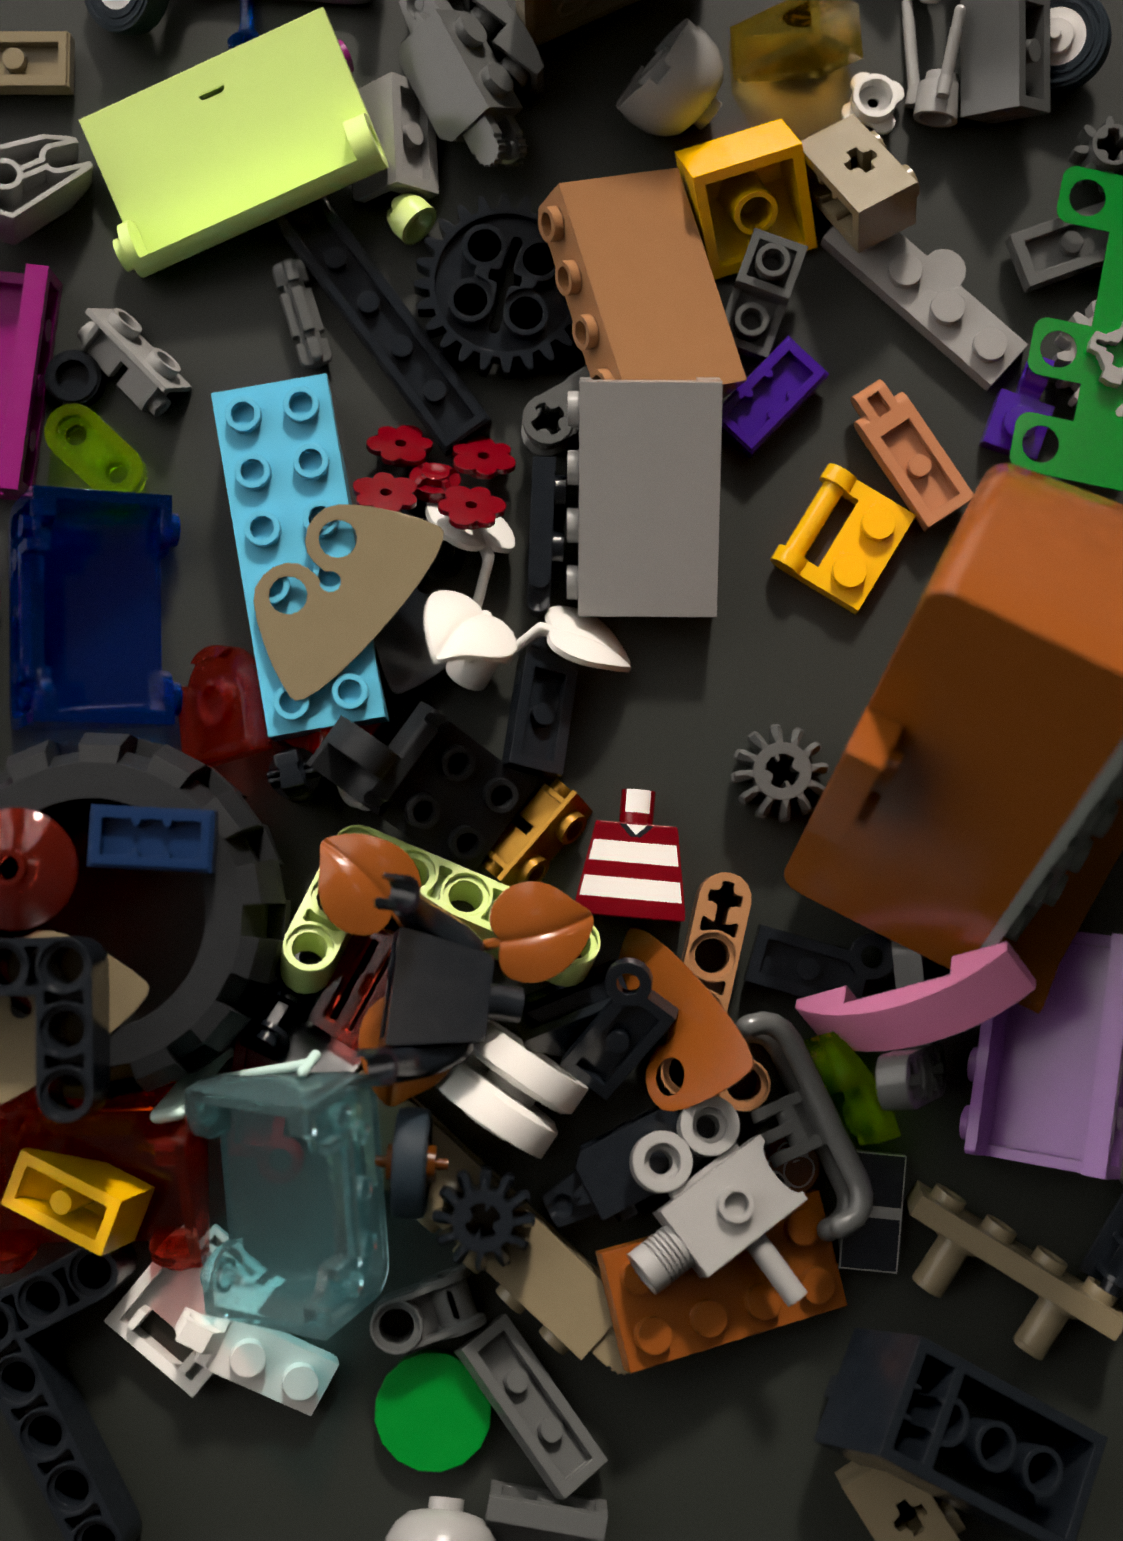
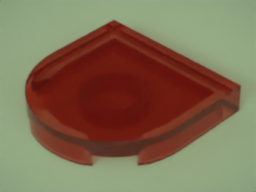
[178,645,272,768]

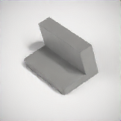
[352,72,439,203]

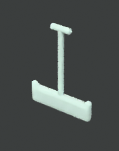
[150,1047,321,1124]

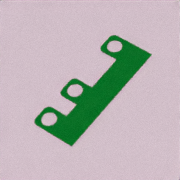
[1010,166,1123,491]

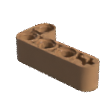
[658,872,771,1111]

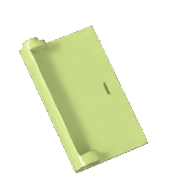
[79,7,389,278]

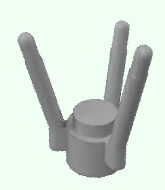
[902,0,966,128]

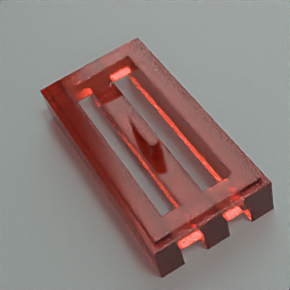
[308,928,394,1051]

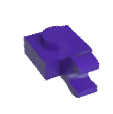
[979,357,1055,461]

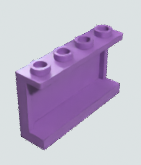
[959,932,1123,1179]

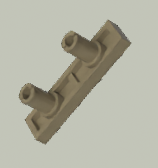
[905,1180,1123,1361]

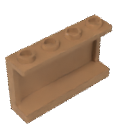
[538,168,747,400]

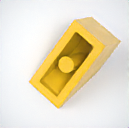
[1,1148,155,1256]

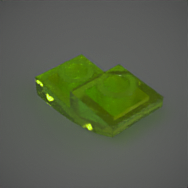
[804,1031,901,1146]

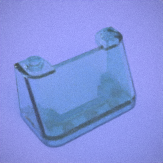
[184,1071,389,1341]

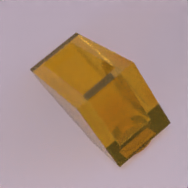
[730,0,863,83]

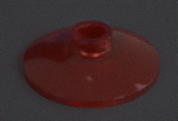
[0,808,78,931]

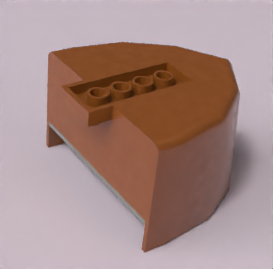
[784,463,1123,1014]

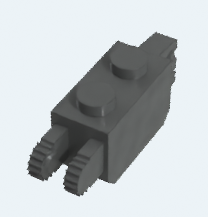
[398,0,528,167]

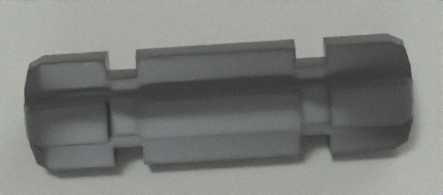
[272,258,332,369]

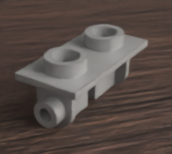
[77,308,192,417]

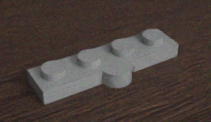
[820,226,1028,391]

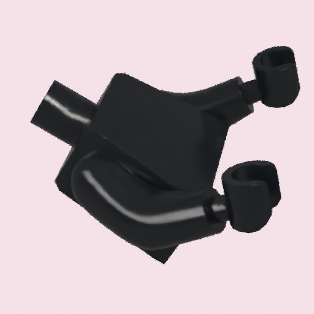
[355,873,524,1088]

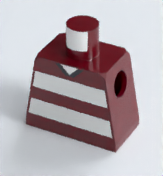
[575,789,685,922]

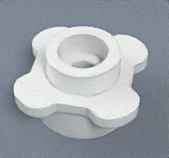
[841,72,904,135]

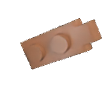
[850,379,974,532]

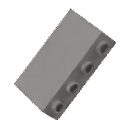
[567,377,723,617]

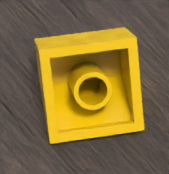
[675,118,818,280]

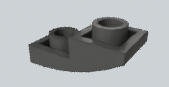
[463,0,544,99]
[725,228,808,362]

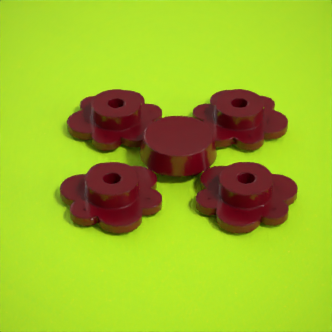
[353,425,516,530]

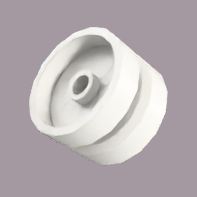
[435,1019,588,1159]

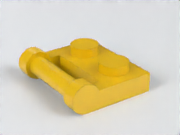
[770,463,916,614]

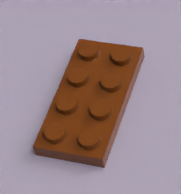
[595,1189,847,1373]

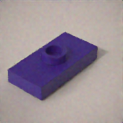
[722,336,829,459]

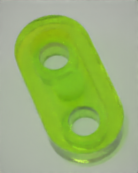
[44,403,147,502]

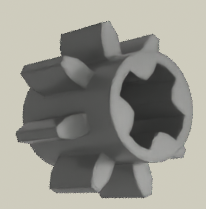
[1068,116,1123,194]

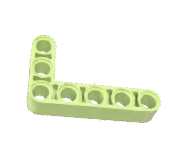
[280,825,601,994]

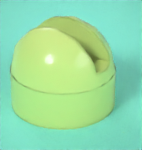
[387,193,437,245]

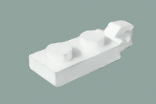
[174,1307,340,1416]

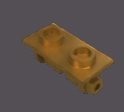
[482,779,593,886]

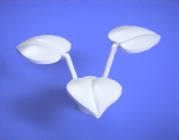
[424,503,632,691]

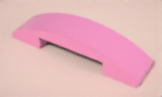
[795,941,1036,1052]

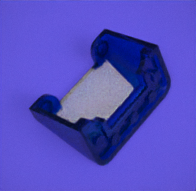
[8,485,183,731]

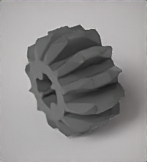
[730,724,829,823]

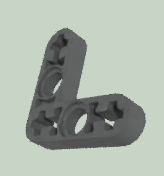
[876,940,946,1111]

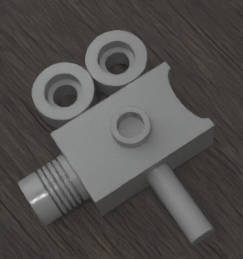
[627,1096,808,1307]

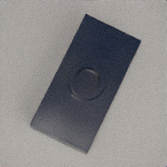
[87,804,219,873]

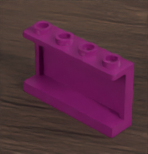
[0,263,63,502]

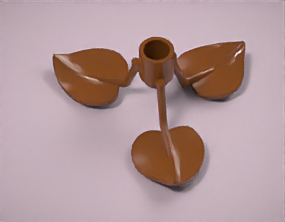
[318,833,594,1107]

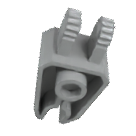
[0,134,93,245]

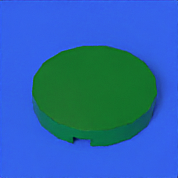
[375,1349,491,1472]

